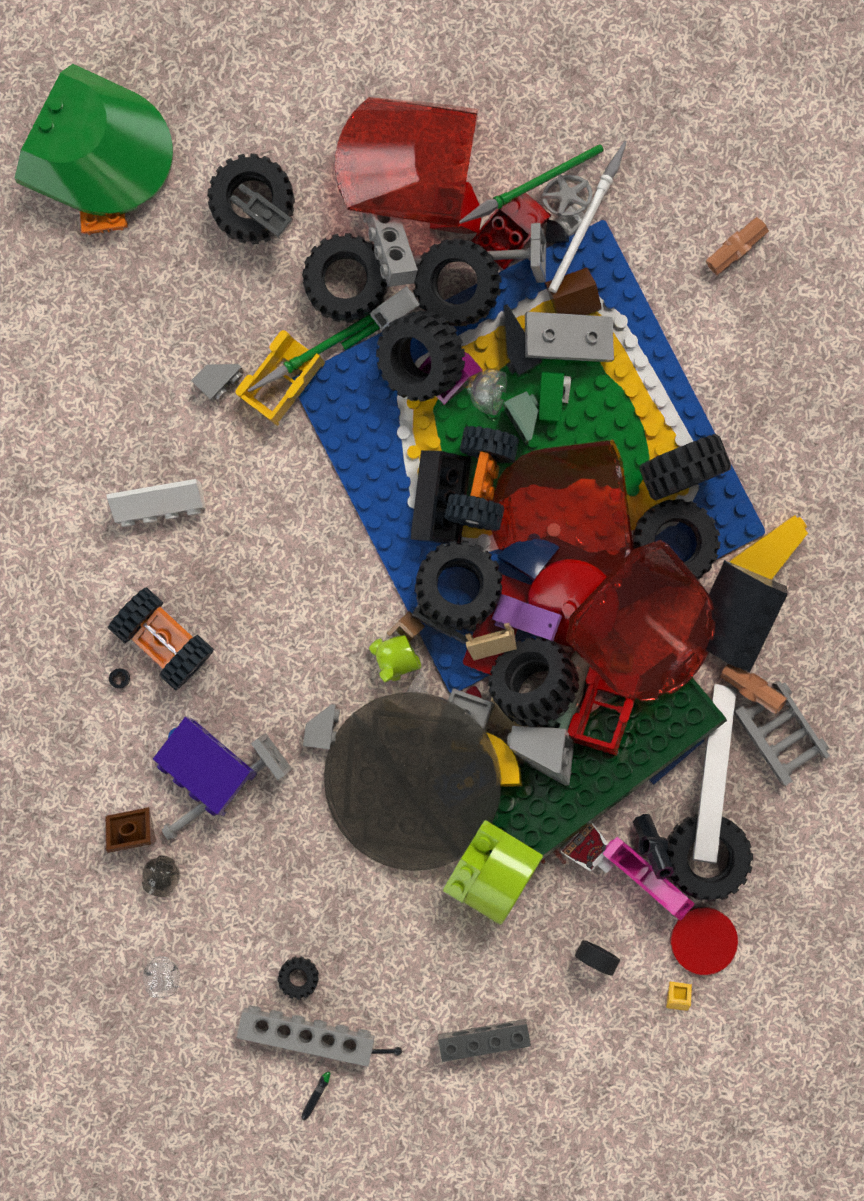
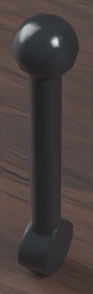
[371,1047,402,1056]

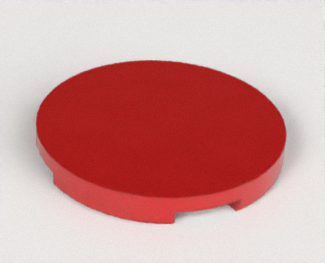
[670,907,738,975]

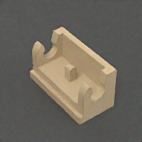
[465,623,517,660]

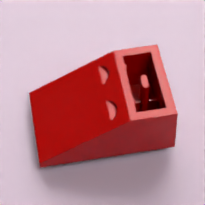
[471,189,552,270]

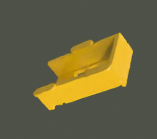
[235,330,326,426]

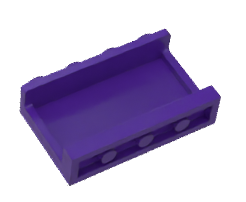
[153,717,258,816]

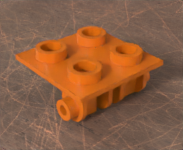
[80,211,128,235]

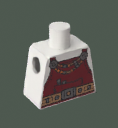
[559,823,615,873]

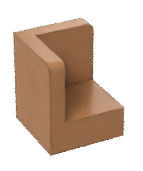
[387,611,425,642]

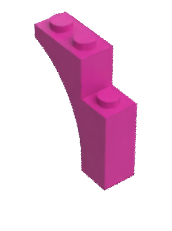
[602,837,695,921]

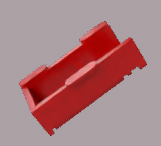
[568,661,642,755]

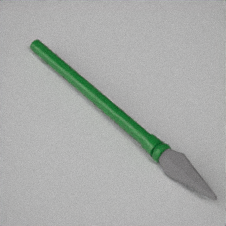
[459,144,604,223]
[248,314,375,392]

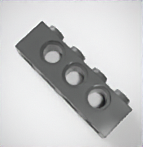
[438,1019,531,1062]

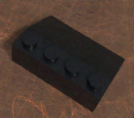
[688,560,788,673]

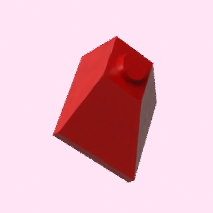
[430,182,482,234]

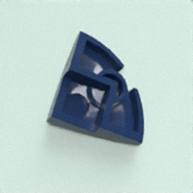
[497,539,560,581]

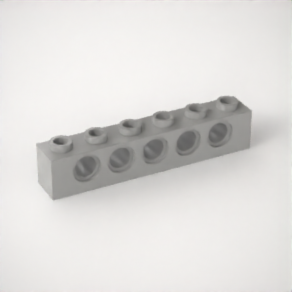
[351,160,418,287]
[237,1005,375,1067]

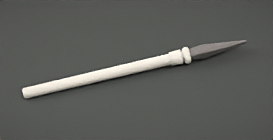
[548,141,627,293]

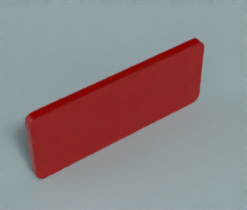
[463,575,531,675]

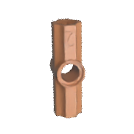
[705,217,769,275]
[720,664,788,714]

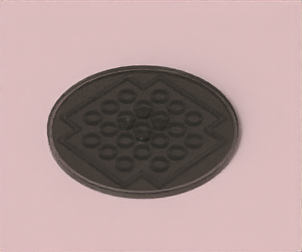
[324,692,502,871]

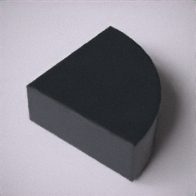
[546,220,569,243]

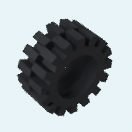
[278,956,319,1000]

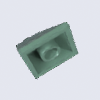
[503,391,539,446]

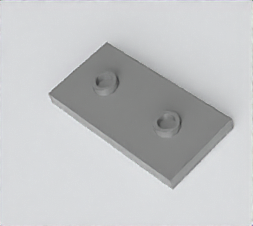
[525,312,614,362]

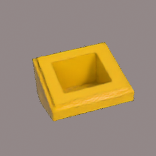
[666,981,692,1011]

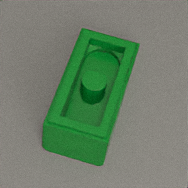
[538,372,564,421]

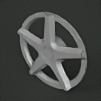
[542,175,592,217]

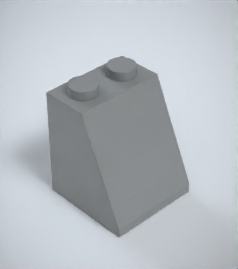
[507,726,574,786]

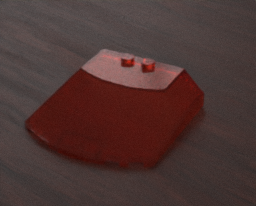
[335,97,479,227]

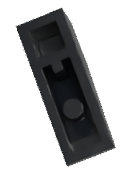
[503,304,542,378]

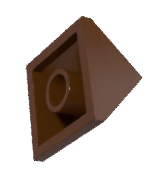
[545,267,602,315]
[106,807,156,853]

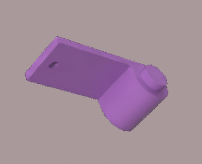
[492,594,562,641]

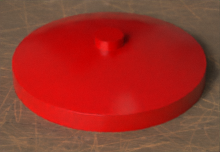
[528,559,618,647]

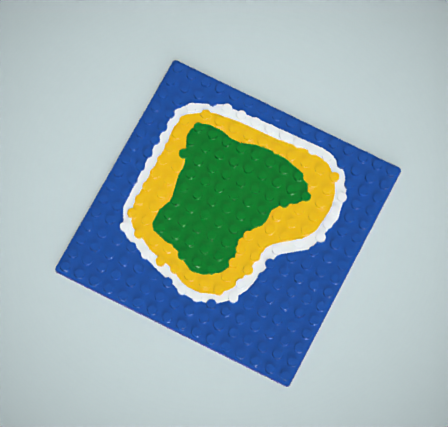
[291,220,765,693]

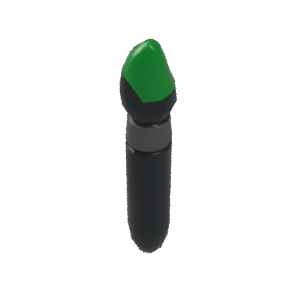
[301,1072,331,1121]

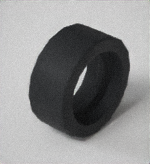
[575,940,620,976]

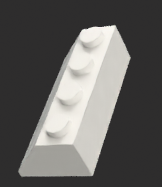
[106,479,206,527]

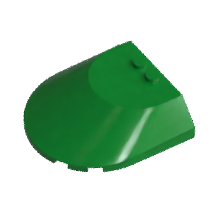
[14,64,173,216]

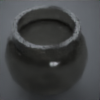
[142,855,181,897]

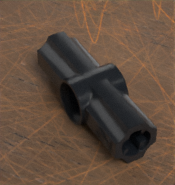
[633,814,674,879]

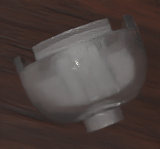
[468,369,507,415]

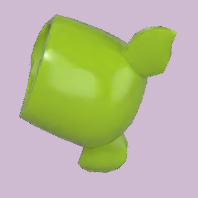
[369,635,421,683]

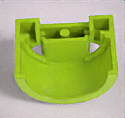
[443,820,543,925]

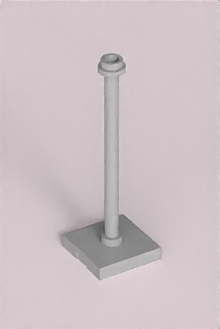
[412,223,546,283]
[162,733,292,840]

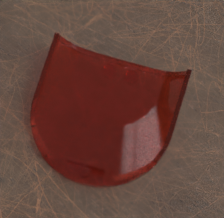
[491,439,634,579]
[566,540,715,701]

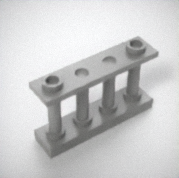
[734,681,830,786]

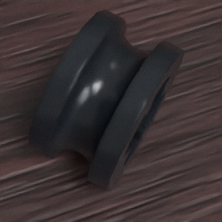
[109,668,130,688]

